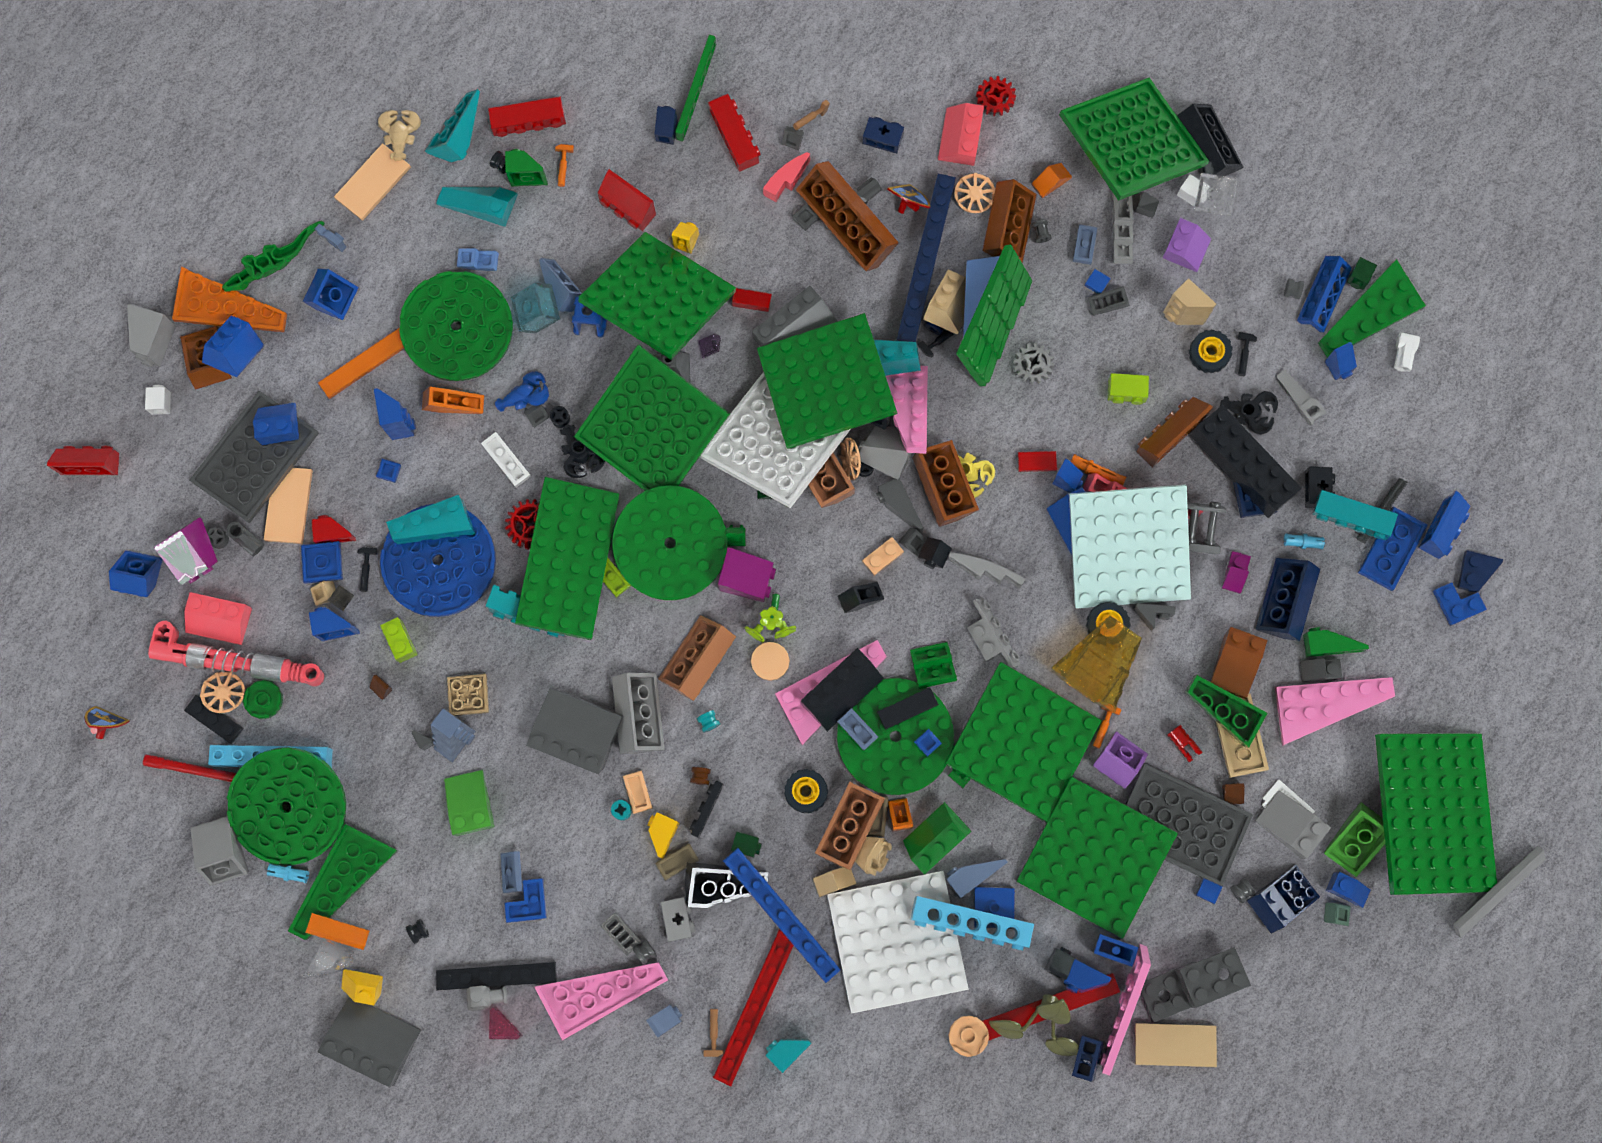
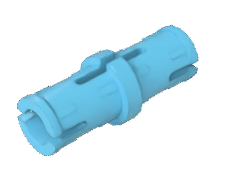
[1283,533,1325,549]
[267,863,309,883]

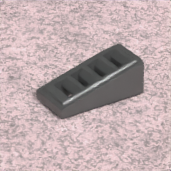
[1088,286,1130,316]
[600,912,642,956]

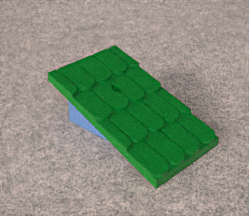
[956,245,1033,387]

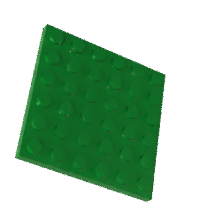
[1059,77,1209,201]
[578,232,736,360]
[757,313,898,449]
[574,345,730,491]
[945,662,1102,823]
[1016,776,1178,939]

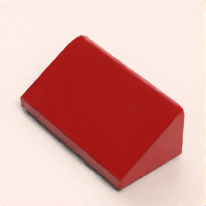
[732,288,772,312]

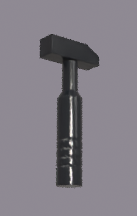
[918,330,955,358]
[1238,332,1257,376]
[357,547,378,592]

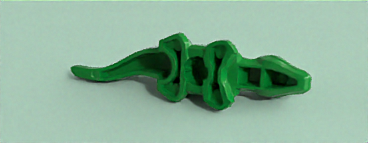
[222,221,325,292]

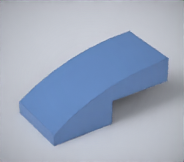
[457,248,499,271]

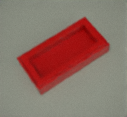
[1018,451,1057,472]

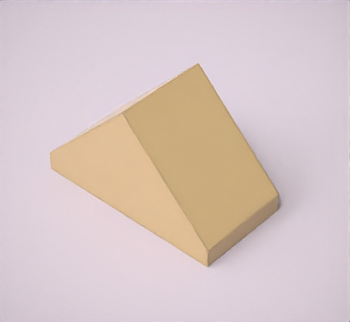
[813,867,856,897]

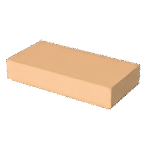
[623,770,653,814]

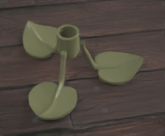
[989,994,1079,1056]

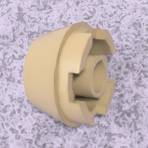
[855,836,892,876]

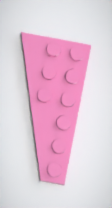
[886,366,928,454]
[775,640,887,746]
[1275,677,1395,746]
[1099,944,1151,1076]
[535,962,668,1040]

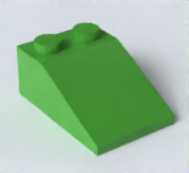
[444,770,495,836]
[1324,802,1385,877]

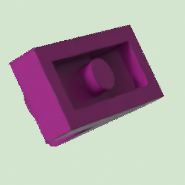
[1222,551,1251,594]

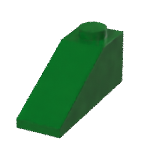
[1303,627,1369,658]

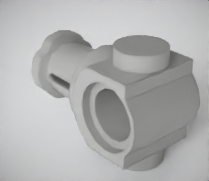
[466,986,507,1011]

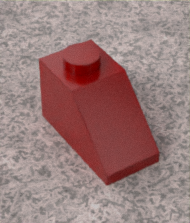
[312,515,356,544]

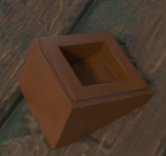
[370,675,392,700]
[1222,783,1245,805]

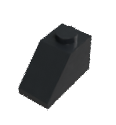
[838,582,884,613]
[1044,947,1075,980]

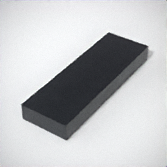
[877,688,939,730]

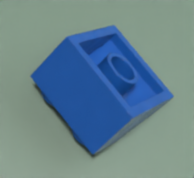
[302,269,359,320]
[253,403,299,445]
[109,551,162,597]
[309,607,360,641]

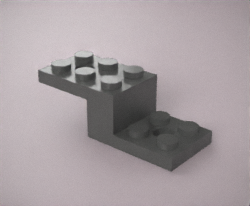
[1141,947,1251,1022]

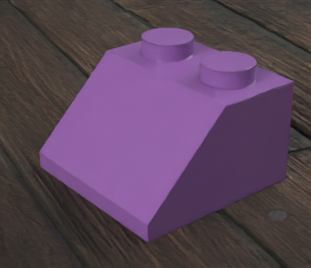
[1163,218,1211,272]
[1093,731,1148,789]

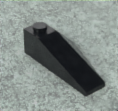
[685,862,769,908]

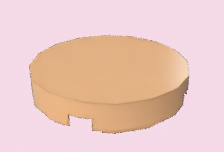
[751,642,790,681]
[948,1016,989,1057]

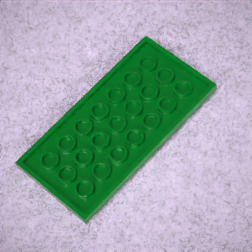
[515,477,619,640]

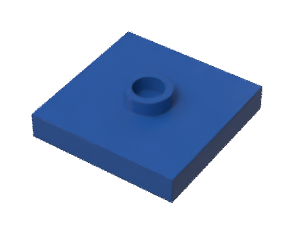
[301,541,343,584]
[974,887,1015,929]

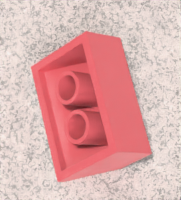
[938,103,984,166]
[184,592,252,645]

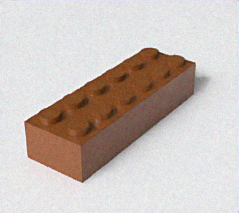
[796,161,899,272]

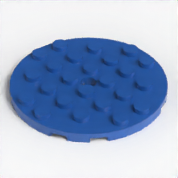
[380,504,496,617]

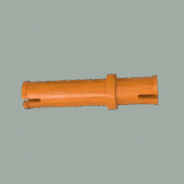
[1070,454,1126,486]

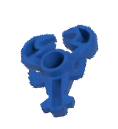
[495,371,549,412]

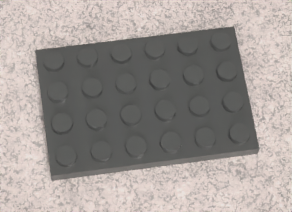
[189,391,319,523]
[1126,764,1253,887]

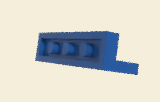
[1297,256,1352,332]

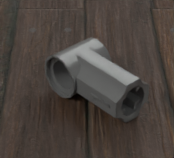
[853,177,882,205]
[226,522,264,557]

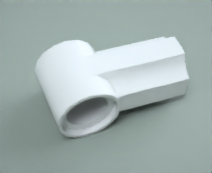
[1394,332,1420,372]

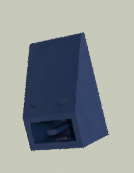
[1247,865,1320,934]

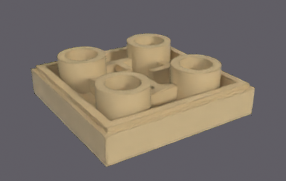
[447,674,489,716]

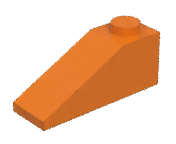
[422,387,484,414]

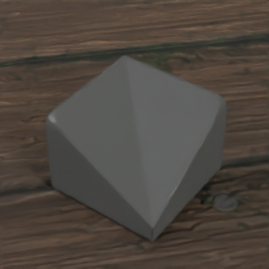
[1136,192,1159,218]

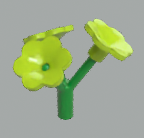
[744,594,796,643]

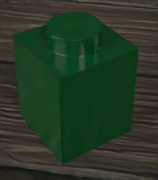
[1346,257,1377,290]
[731,831,762,858]

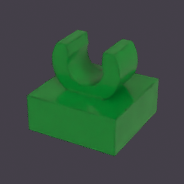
[726,525,746,546]
[948,769,971,789]

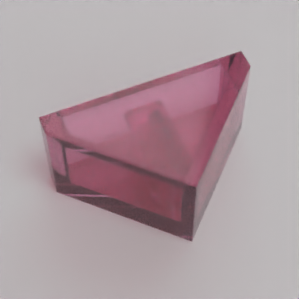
[489,1007,523,1039]

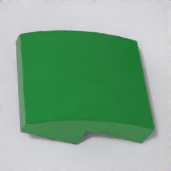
[910,642,957,689]

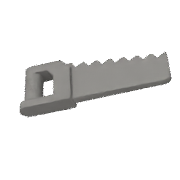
[1276,369,1326,426]

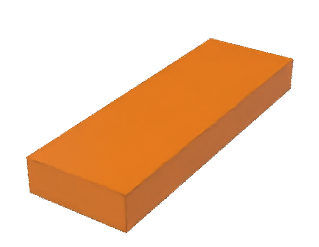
[305,913,369,950]

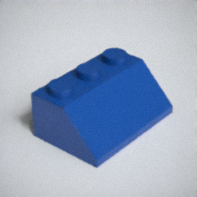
[202,315,264,377]
[374,388,416,440]
[1046,487,1085,555]
[1419,491,1470,559]

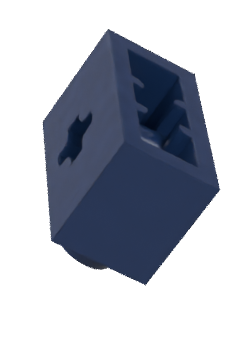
[862,117,904,154]
[1072,1035,1104,1082]

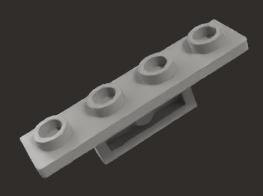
[967,598,1021,668]

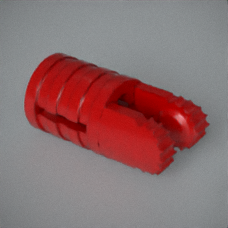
[1167,724,1203,762]

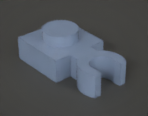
[315,224,346,252]

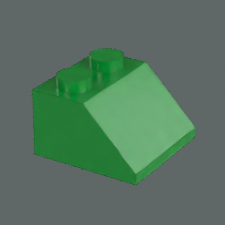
[505,149,548,187]

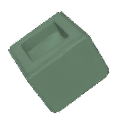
[1324,903,1351,926]

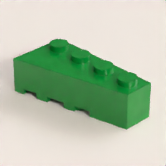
[1185,675,1268,748]

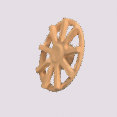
[954,173,995,213]
[839,438,861,480]
[200,672,245,713]

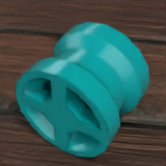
[697,710,720,733]
[611,800,632,821]

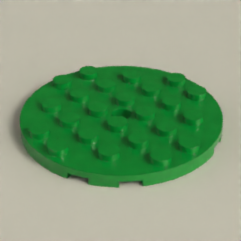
[399,271,513,381]
[612,486,728,601]
[837,678,954,795]
[227,747,346,865]

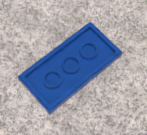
[1358,506,1427,591]

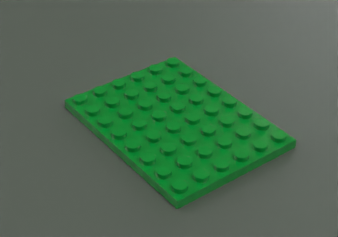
[1375,734,1497,895]

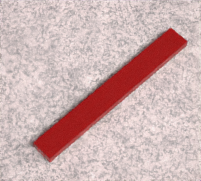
[713,929,794,1086]
[982,973,1120,1041]

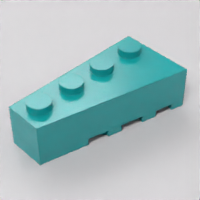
[874,340,921,376]
[1312,490,1398,541]
[386,495,475,544]
[486,585,564,638]

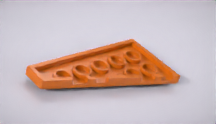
[172,266,287,332]

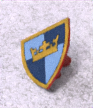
[887,184,930,214]
[84,706,130,739]

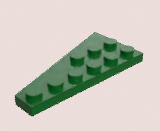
[1318,259,1426,358]
[288,824,398,940]

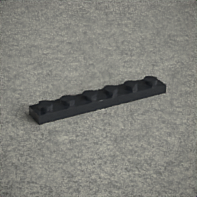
[436,962,557,991]

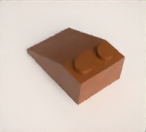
[180,326,232,390]
[1210,627,1268,699]

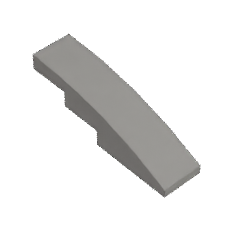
[1112,194,1134,264]
[947,553,1026,589]

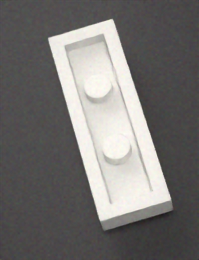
[481,432,531,488]

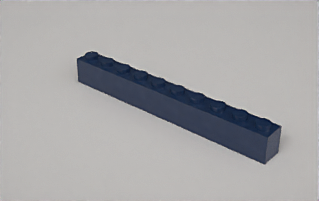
[896,173,956,342]

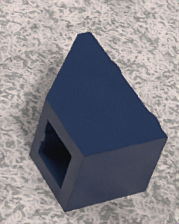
[654,106,678,145]

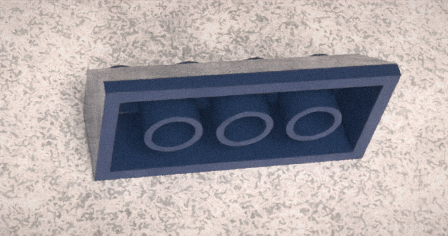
[1255,558,1320,641]

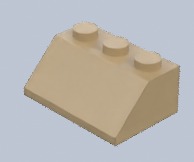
[923,270,966,335]
[1163,278,1217,325]

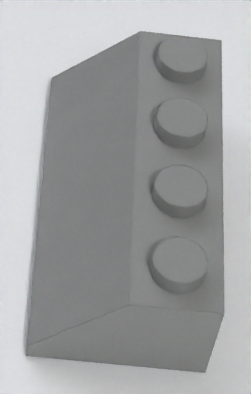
[612,673,665,754]

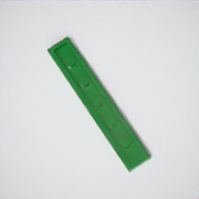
[675,34,716,142]

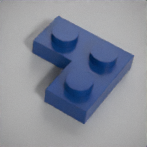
[1433,583,1487,626]
[505,878,547,923]

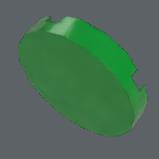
[243,680,283,719]

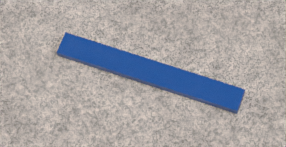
[723,848,841,983]

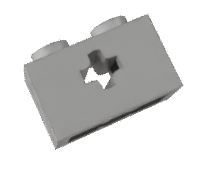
[661,897,695,942]

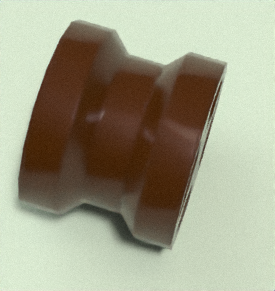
[690,767,711,785]

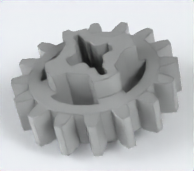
[1013,343,1055,385]

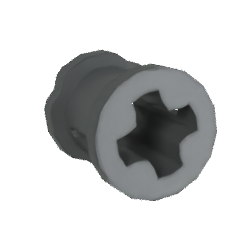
[1032,219,1052,243]

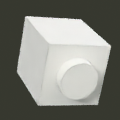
[1177,174,1209,207]
[145,385,171,415]

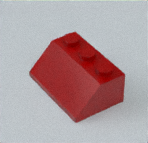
[598,169,656,231]
[47,446,119,475]

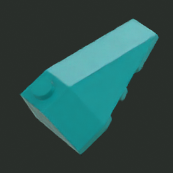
[425,89,480,162]
[436,187,518,227]

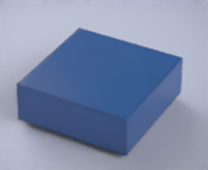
[1084,269,1111,294]
[376,459,401,483]
[914,729,942,757]
[1195,879,1223,904]

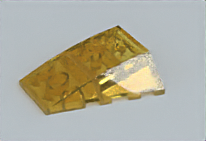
[1051,616,1142,713]

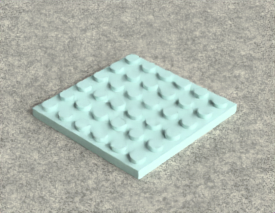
[1069,484,1191,608]

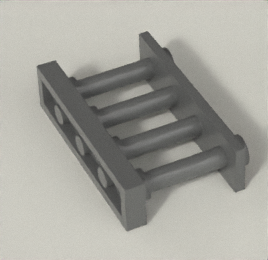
[1187,501,1227,554]

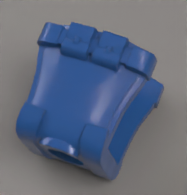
[572,297,607,338]

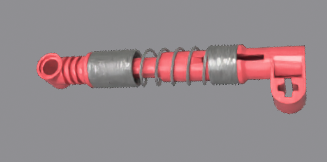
[148,621,324,686]

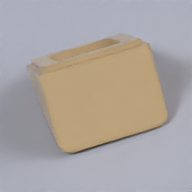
[310,581,338,606]

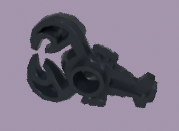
[1220,391,1278,435]
[560,425,605,479]

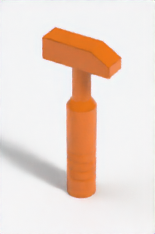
[555,144,574,187]
[1093,704,1122,749]

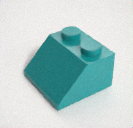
[765,1039,812,1073]

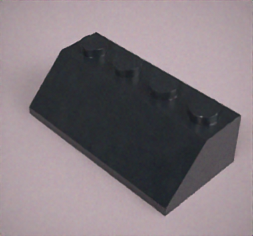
[1177,104,1244,179]
[800,648,884,732]

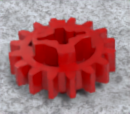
[976,76,1016,116]

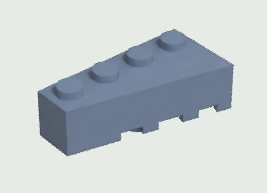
[431,709,476,763]

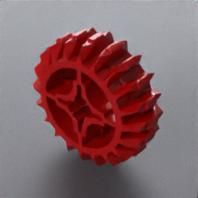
[505,499,539,550]

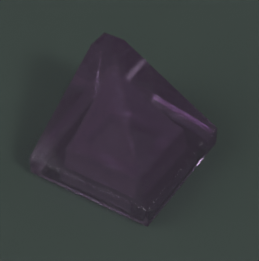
[699,334,721,358]

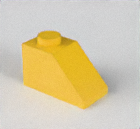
[672,222,699,254]
[647,813,679,859]
[341,969,383,1006]

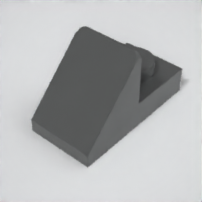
[1134,603,1176,630]
[1300,658,1342,682]

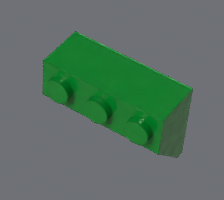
[903,802,972,875]

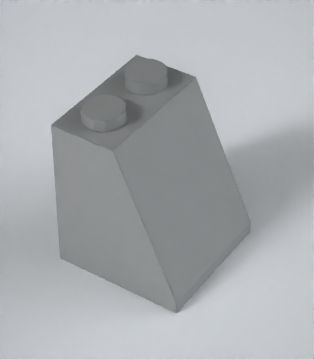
[127,304,176,367]
[858,426,913,480]
[191,816,248,886]

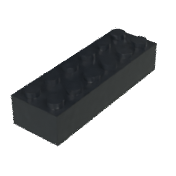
[1190,405,1302,518]

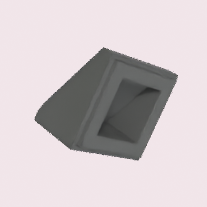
[899,528,926,556]
[412,730,434,750]

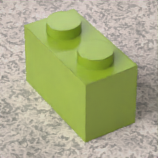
[1108,373,1149,405]
[380,617,418,663]

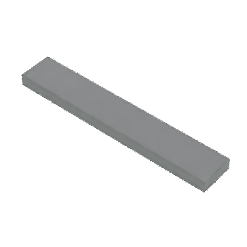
[1453,846,1546,938]

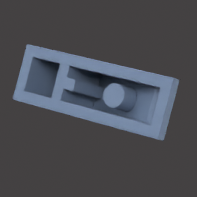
[539,258,582,312]
[945,859,1008,899]
[646,1005,683,1038]

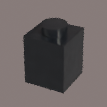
[918,537,952,569]

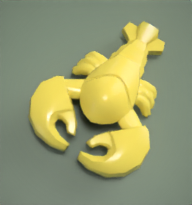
[958,453,995,498]

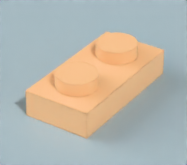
[862,537,904,576]

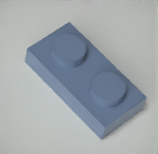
[1073,224,1097,265]
[837,708,878,751]
[500,851,522,893]

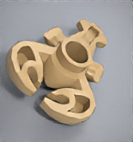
[378,110,421,161]

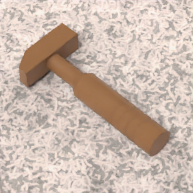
[793,100,830,130]
[704,1009,724,1057]

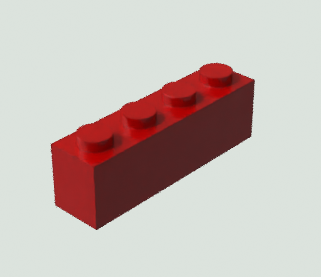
[708,94,761,172]
[488,96,566,137]

